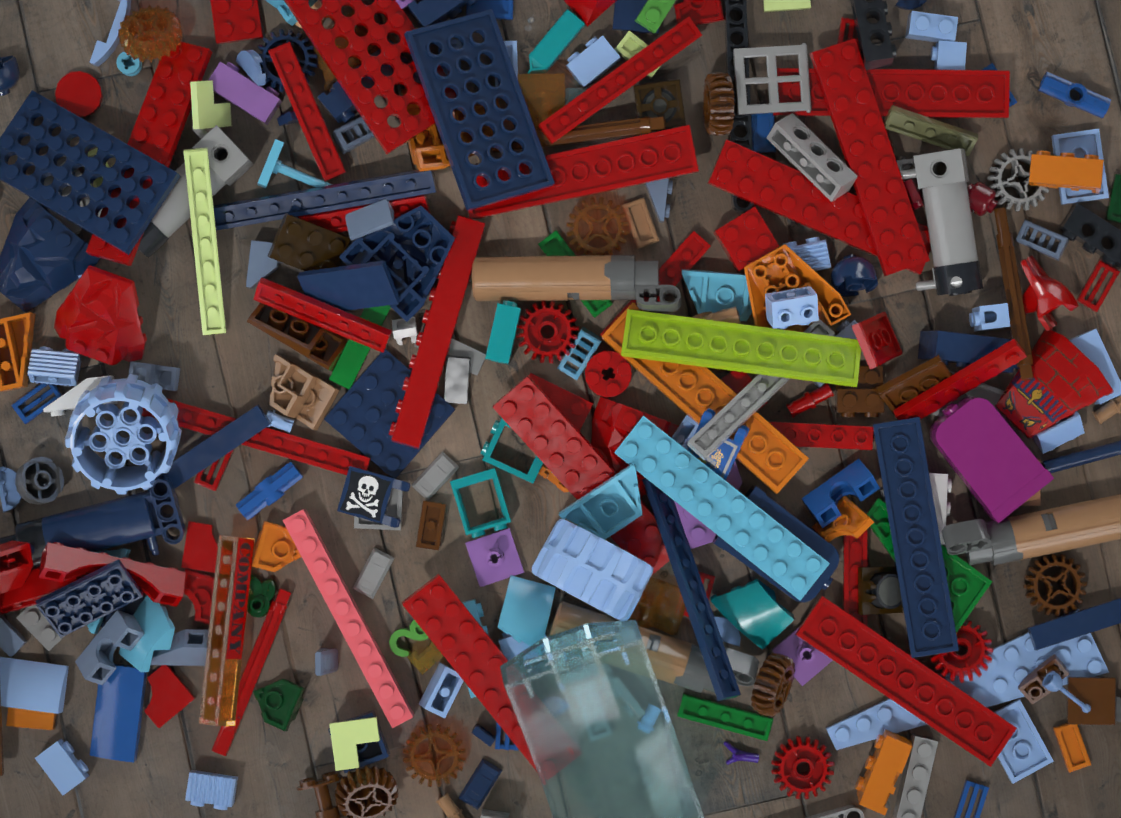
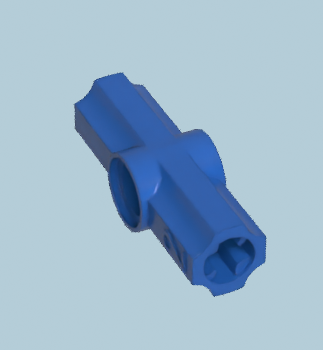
[1038,72,1111,119]
[236,461,303,520]

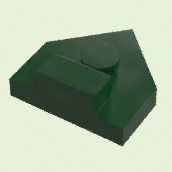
[253,679,305,731]

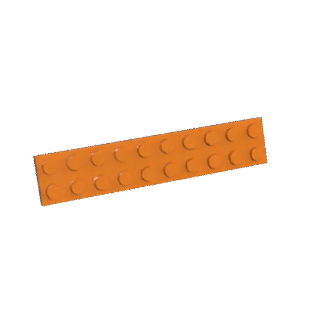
[601,303,809,494]

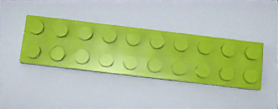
[621,309,861,387]

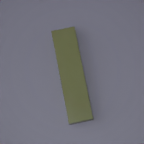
[883,105,978,156]

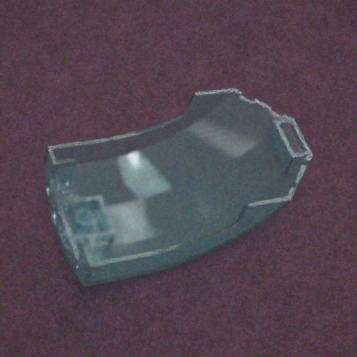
[500,620,704,818]

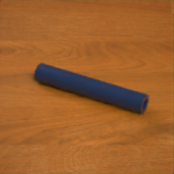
[1042,440,1121,473]

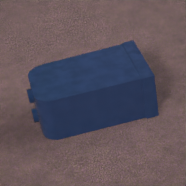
[712,485,839,602]

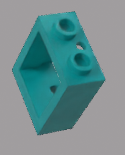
[485,300,521,365]
[480,418,543,484]
[450,468,511,538]

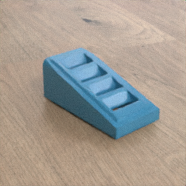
[557,327,602,380]

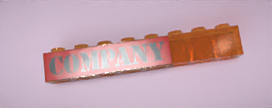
[199,535,255,726]

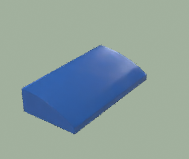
[90,664,147,763]

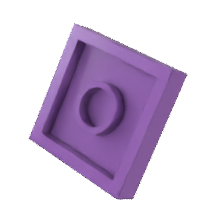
[465,528,524,587]
[772,624,833,686]

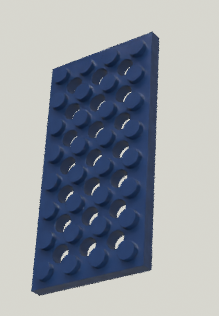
[404,9,555,211]
[0,90,181,255]

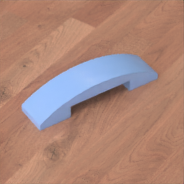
[90,0,131,67]

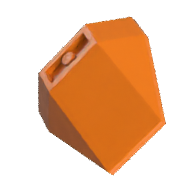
[744,244,851,332]

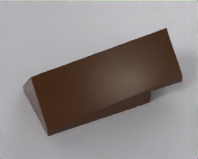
[247,303,349,372]

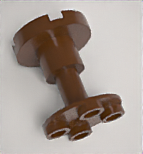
[297,771,342,818]

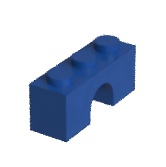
[801,459,880,528]

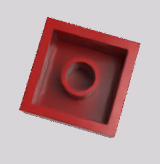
[714,207,780,273]

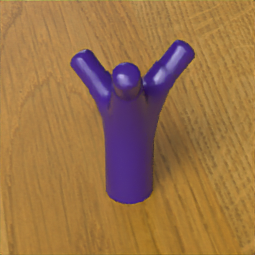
[724,741,759,765]

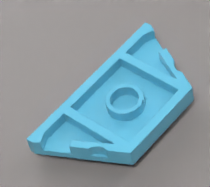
[681,269,752,321]
[559,463,643,540]

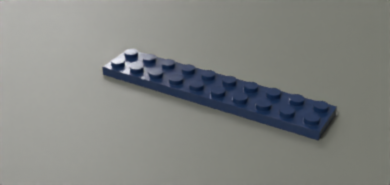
[872,417,959,658]

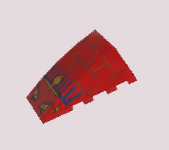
[995,329,1114,438]

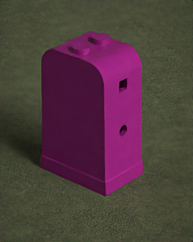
[930,396,1054,523]

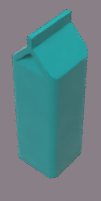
[527,9,585,78]

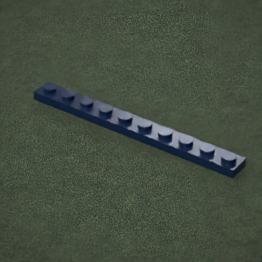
[213,170,437,231]
[642,478,741,701]

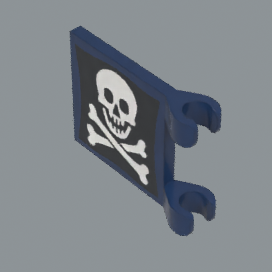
[337,466,411,528]

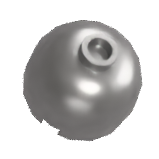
[15,457,64,505]

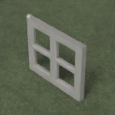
[733,43,812,115]

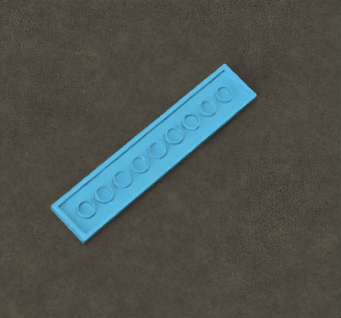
[614,416,830,601]

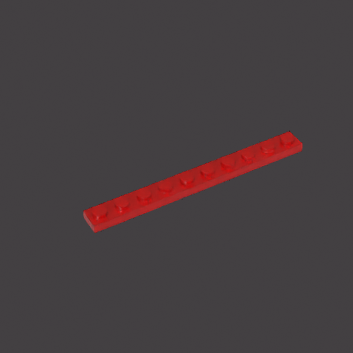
[142,398,371,475]

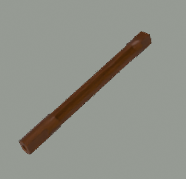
[492,117,666,153]
[994,208,1033,381]

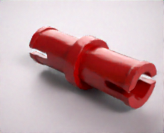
[786,383,834,418]

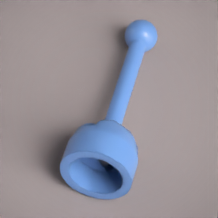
[1042,671,1091,713]

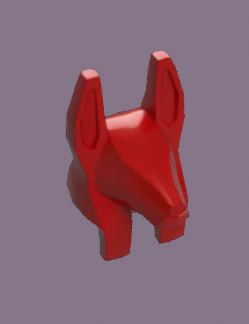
[1020,255,1079,331]

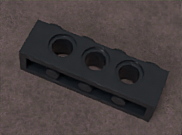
[850,0,896,70]
[1059,203,1121,269]

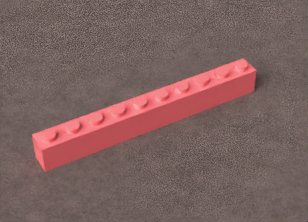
[283,509,415,728]

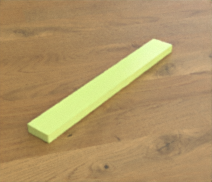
[183,148,226,335]

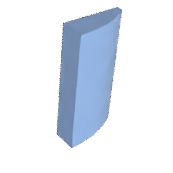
[0,657,69,714]

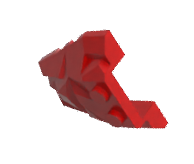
[54,265,147,365]
[591,397,679,499]

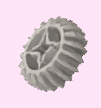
[987,148,1049,212]

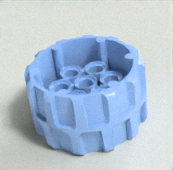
[65,374,182,495]
[531,519,653,622]

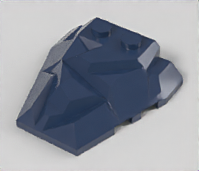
[0,197,101,313]
[339,206,455,322]

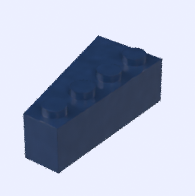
[918,331,1020,373]

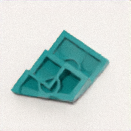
[710,579,795,650]

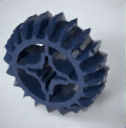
[257,29,318,92]

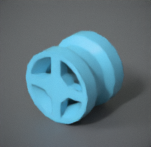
[116,51,143,77]

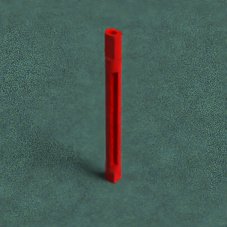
[212,587,291,756]

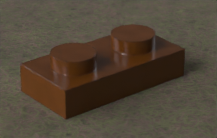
[416,500,447,551]

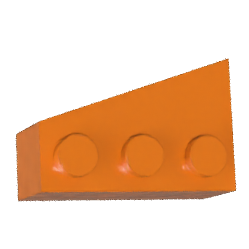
[1028,151,1104,194]
[0,312,36,392]
[855,729,913,815]

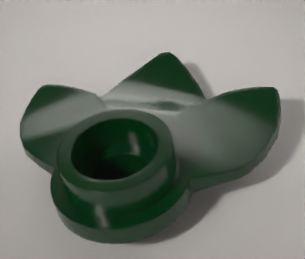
[230,574,276,618]

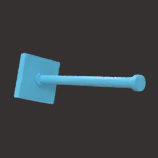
[257,139,333,189]

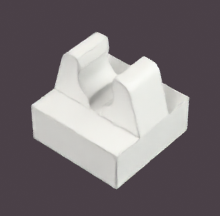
[392,317,417,345]

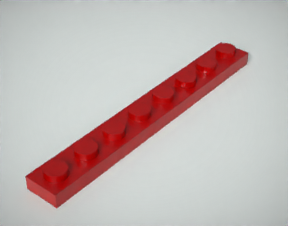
[538,17,702,144]

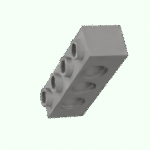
[767,113,858,202]

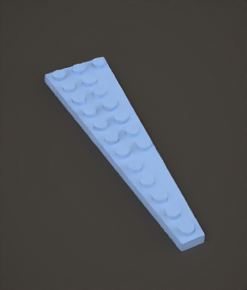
[826,608,1109,750]

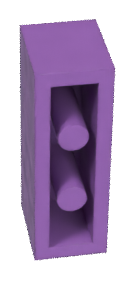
[209,62,282,125]

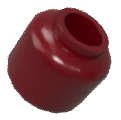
[967,182,998,216]

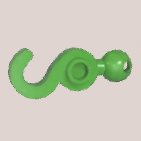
[389,620,429,657]

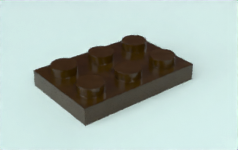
[267,213,351,271]

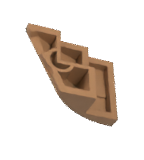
[269,354,339,430]

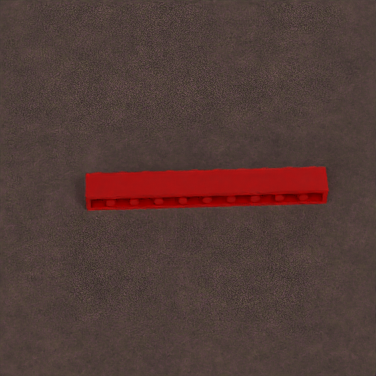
[389,215,485,449]

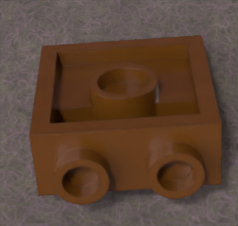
[835,366,884,417]

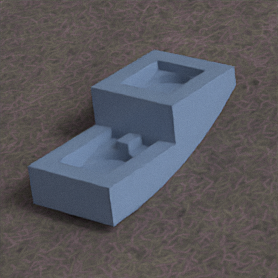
[128,361,181,391]

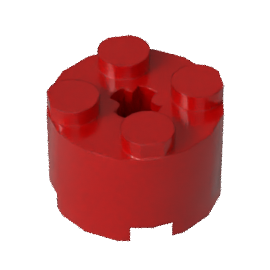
[585,351,632,398]

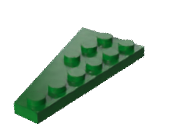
[867,498,992,633]

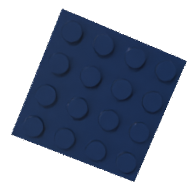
[324,349,456,479]

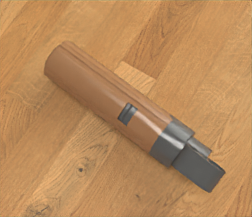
[472,255,681,313]
[941,494,1121,566]
[548,601,759,693]

